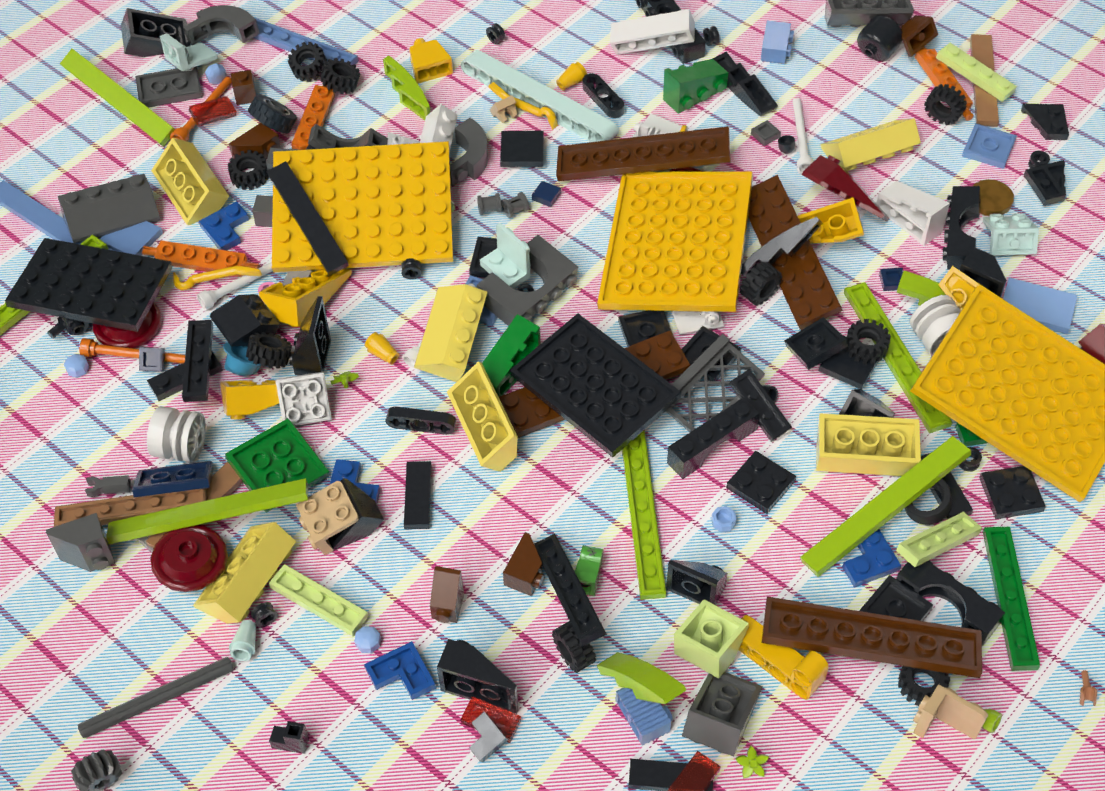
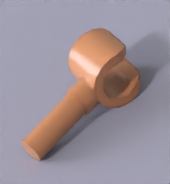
[1079,670,1097,706]

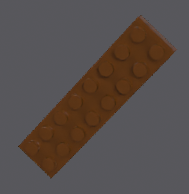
[556,126,731,182]
[748,175,843,330]
[499,331,690,438]
[761,596,982,678]

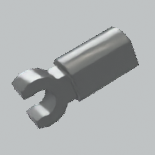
[85,475,131,497]

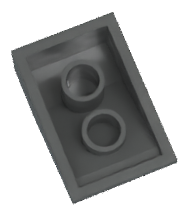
[682,672,763,757]

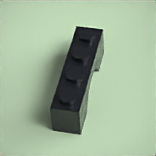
[943,186,981,270]
[667,397,760,479]
[896,560,1005,646]

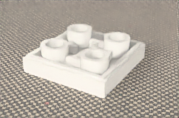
[275,372,332,426]

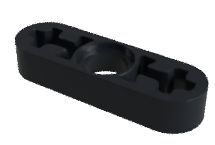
[582,73,624,118]
[385,406,456,435]

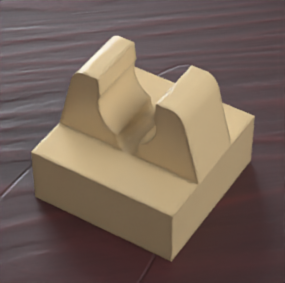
[490,95,517,123]

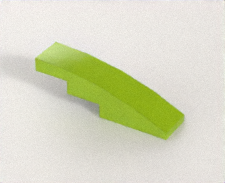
[383,56,430,120]
[897,270,945,306]
[597,652,686,704]

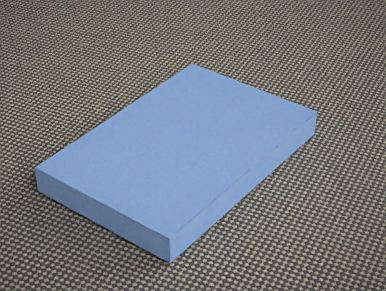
[1003,277,1078,334]

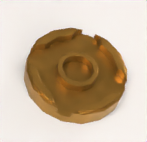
[973,179,1014,216]

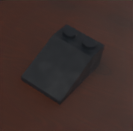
[121,8,190,57]
[289,296,331,376]
[437,639,518,714]

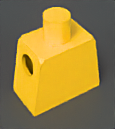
[409,38,453,84]

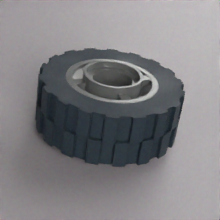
[248,94,297,134]

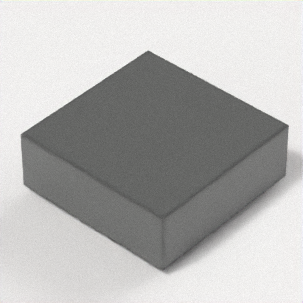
[751,120,781,146]

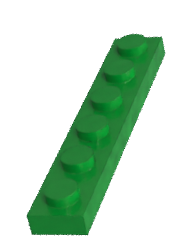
[983,526,1040,671]

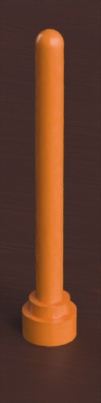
[170,77,232,142]
[79,338,185,364]

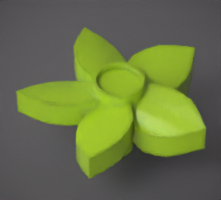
[330,371,359,388]
[735,745,769,779]

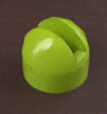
[982,708,1002,733]

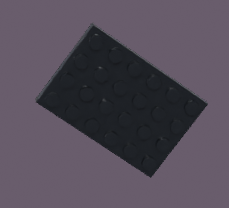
[5,238,173,332]
[510,313,681,458]

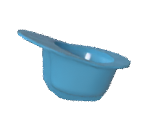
[223,342,268,376]

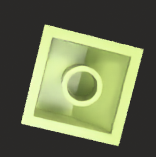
[674,600,749,678]

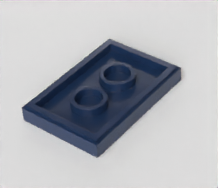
[132,461,214,498]

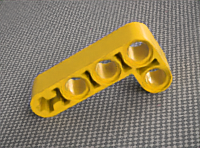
[739,615,829,700]

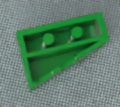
[663,59,728,114]
[482,314,541,397]

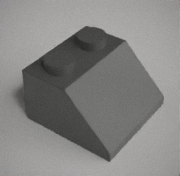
[45,513,116,572]

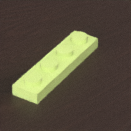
[936,43,1017,102]
[896,512,982,567]
[269,564,368,637]

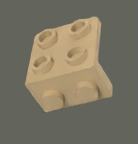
[296,481,359,555]
[913,684,988,739]

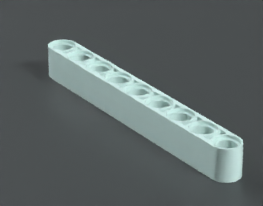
[460,50,619,142]

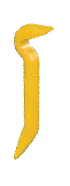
[488,82,558,130]
[173,266,262,291]

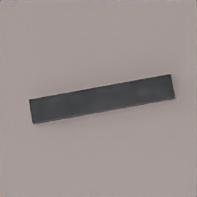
[266,161,349,276]
[534,534,607,647]

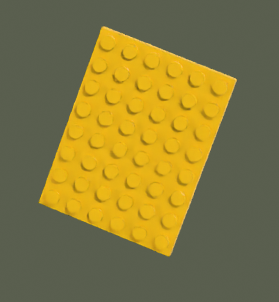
[272,141,453,272]
[597,171,753,312]
[910,284,1105,502]

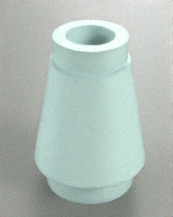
[229,620,256,661]

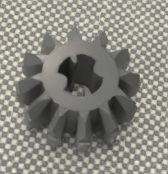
[71,749,122,791]

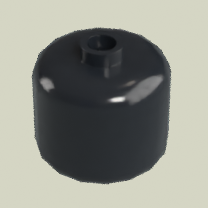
[857,15,903,62]

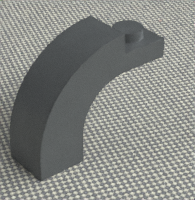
[183,5,260,45]
[450,117,488,187]
[308,124,388,149]

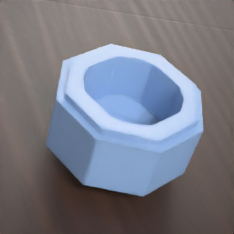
[205,63,227,85]
[64,354,89,378]
[711,506,737,532]
[354,626,381,653]

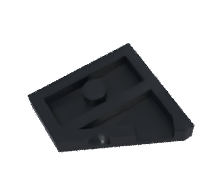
[1021,103,1069,140]
[1024,160,1066,206]

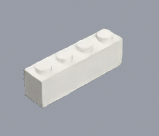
[610,9,695,55]
[420,104,458,152]

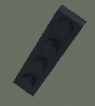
[182,319,213,402]

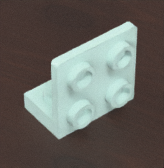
[160,34,218,71]
[983,213,1039,255]
[480,223,531,289]

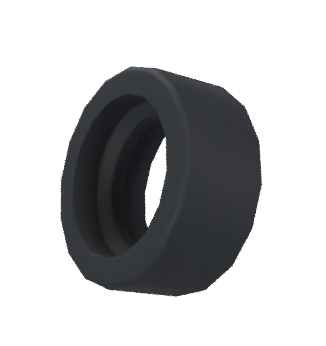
[905,479,952,525]

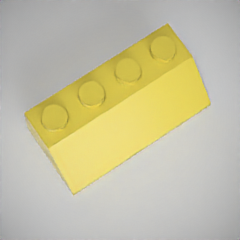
[820,118,921,171]
[151,138,229,225]
[414,284,487,382]
[447,361,518,472]
[816,413,921,476]
[193,522,296,624]

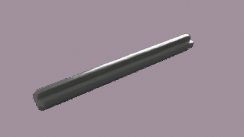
[78,657,234,738]

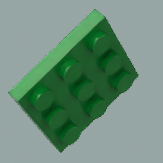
[225,418,329,513]

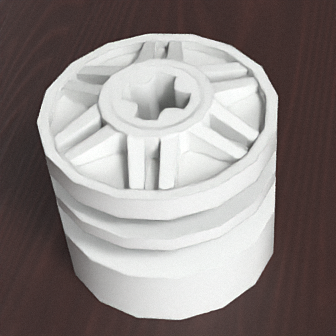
[909,295,960,356]
[147,406,206,463]

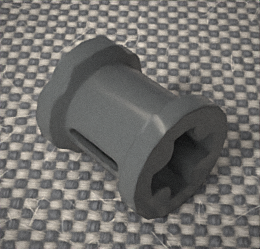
[501,192,530,218]
[477,193,502,215]

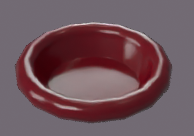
[93,303,161,349]
[150,525,228,592]

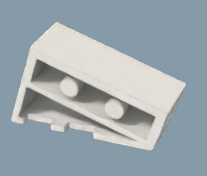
[876,181,950,246]

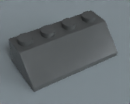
[824,0,914,27]
[58,174,160,243]

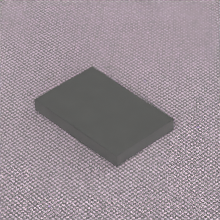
[135,66,203,108]

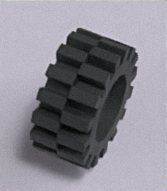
[288,42,327,82]
[320,58,360,94]
[924,84,967,125]
[228,150,269,190]
[740,261,782,306]
[846,319,891,364]
[246,332,292,369]
[552,621,596,673]
[898,666,950,706]

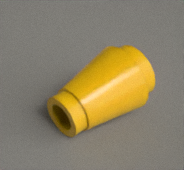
[556,62,587,91]
[364,332,400,365]

